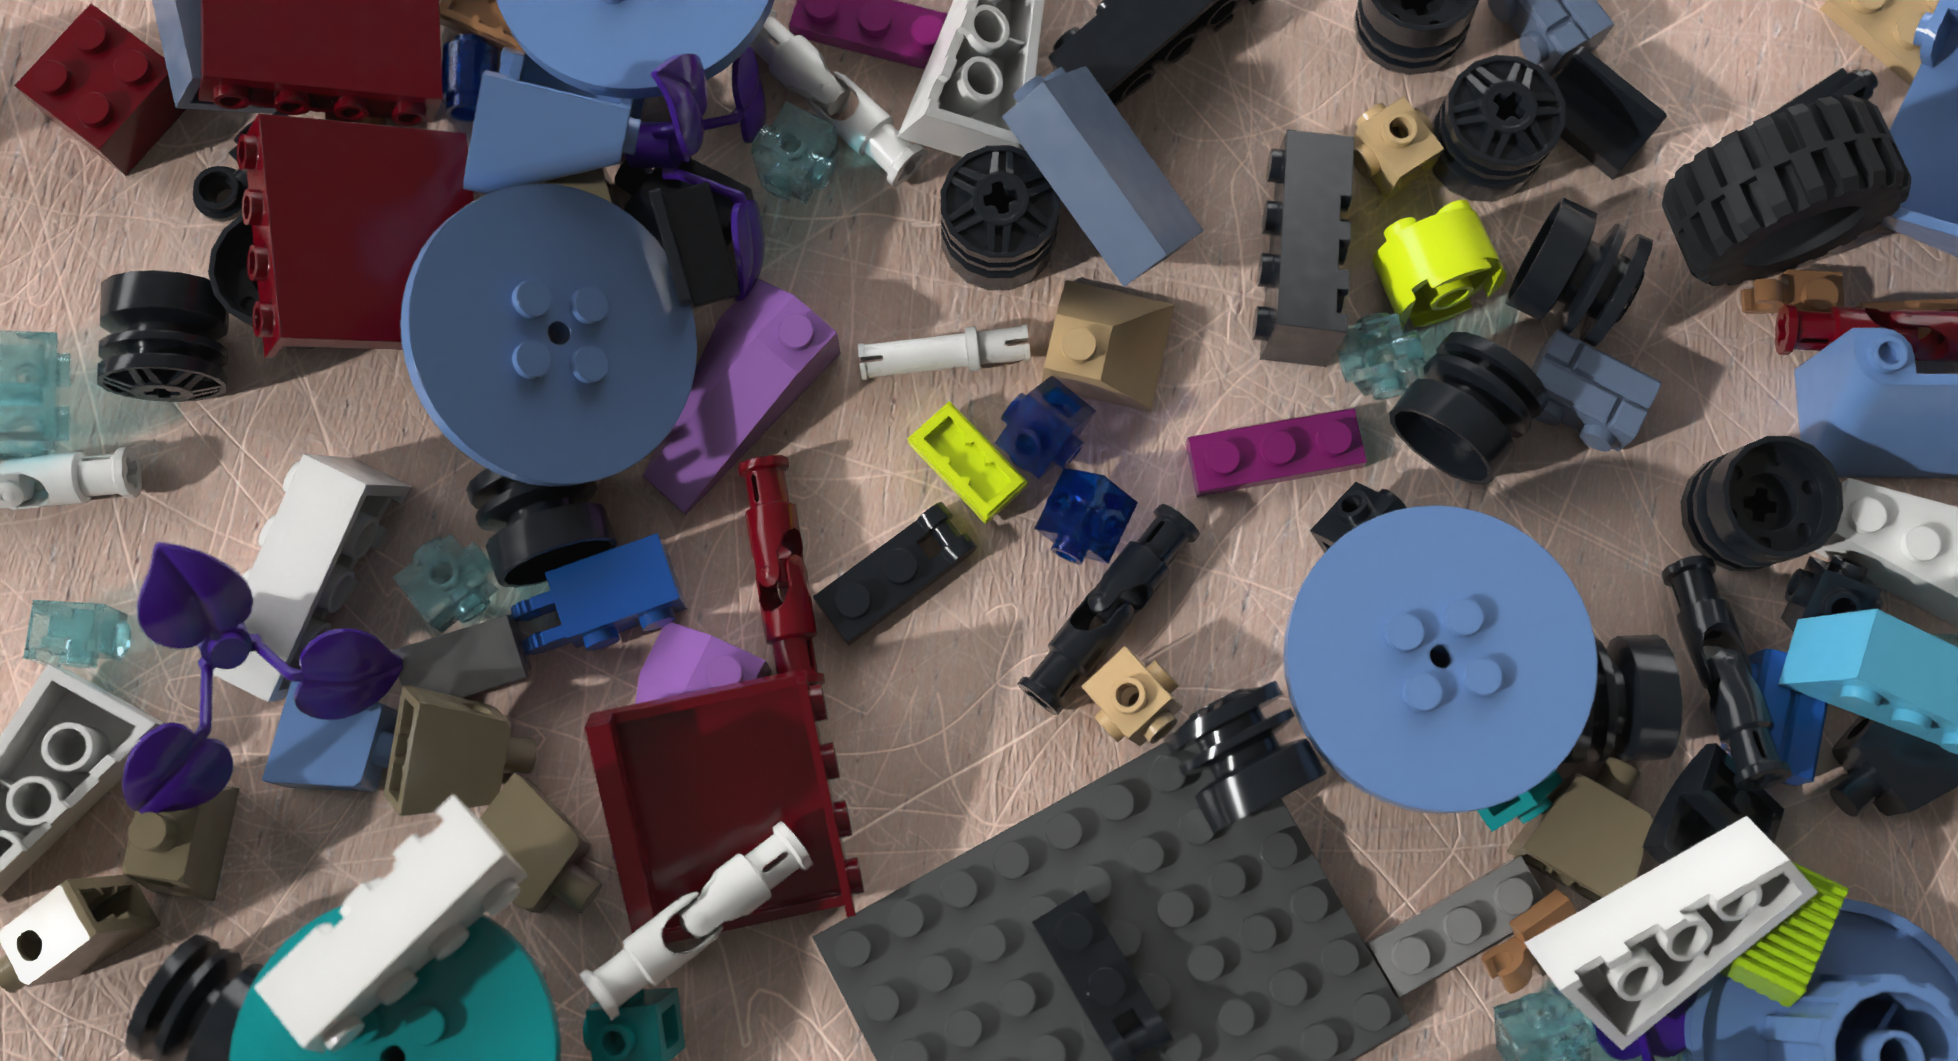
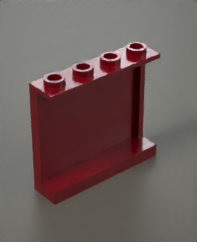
[198,0,443,126]
[237,113,474,358]
[584,668,864,946]

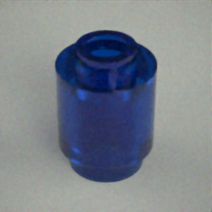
[441,34,498,122]

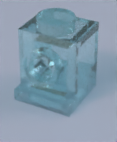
[23,600,131,668]

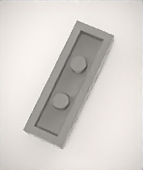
[1365,856,1546,998]

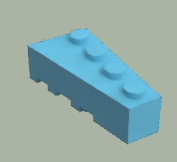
[1778,609,1958,754]

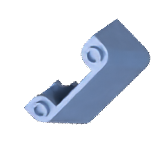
[1880,0,1958,258]
[463,47,645,194]
[1794,328,1958,478]

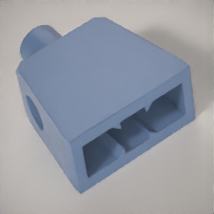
[262,681,398,792]

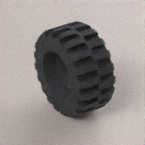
[1662,95,1912,286]

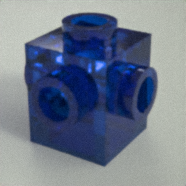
[995,375,1096,479]
[1034,468,1138,565]

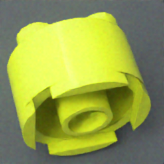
[1372,200,1507,327]

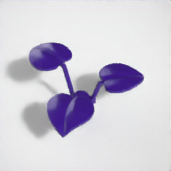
[625,47,766,301]
[122,542,403,813]

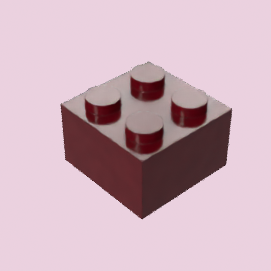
[14,3,187,176]

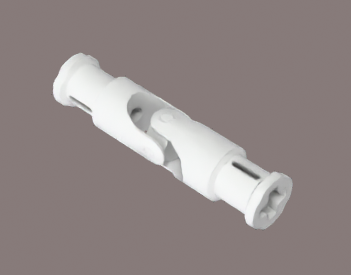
[749,8,927,187]
[0,447,142,510]
[579,821,813,1020]

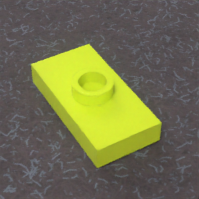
[907,401,1028,524]

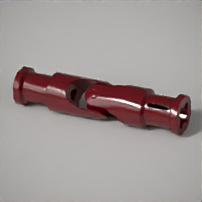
[1775,304,1958,363]
[738,455,825,686]

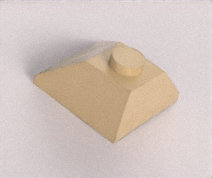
[1041,280,1175,412]

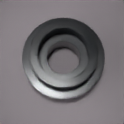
[193,166,247,222]

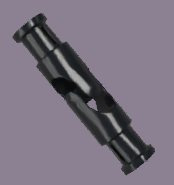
[1017,504,1200,715]
[1661,555,1792,792]

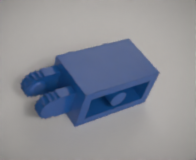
[510,533,687,656]

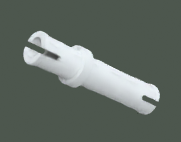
[858,324,1031,380]

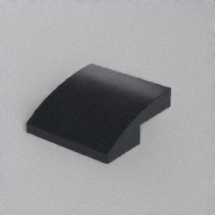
[1643,743,1785,864]

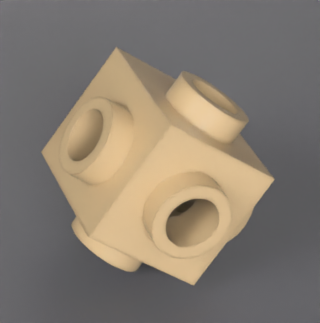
[1353,96,1444,199]
[1081,646,1183,747]

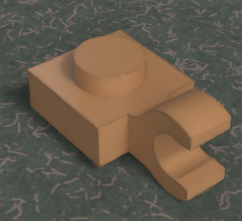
[1741,269,1845,314]
[1481,889,1577,994]

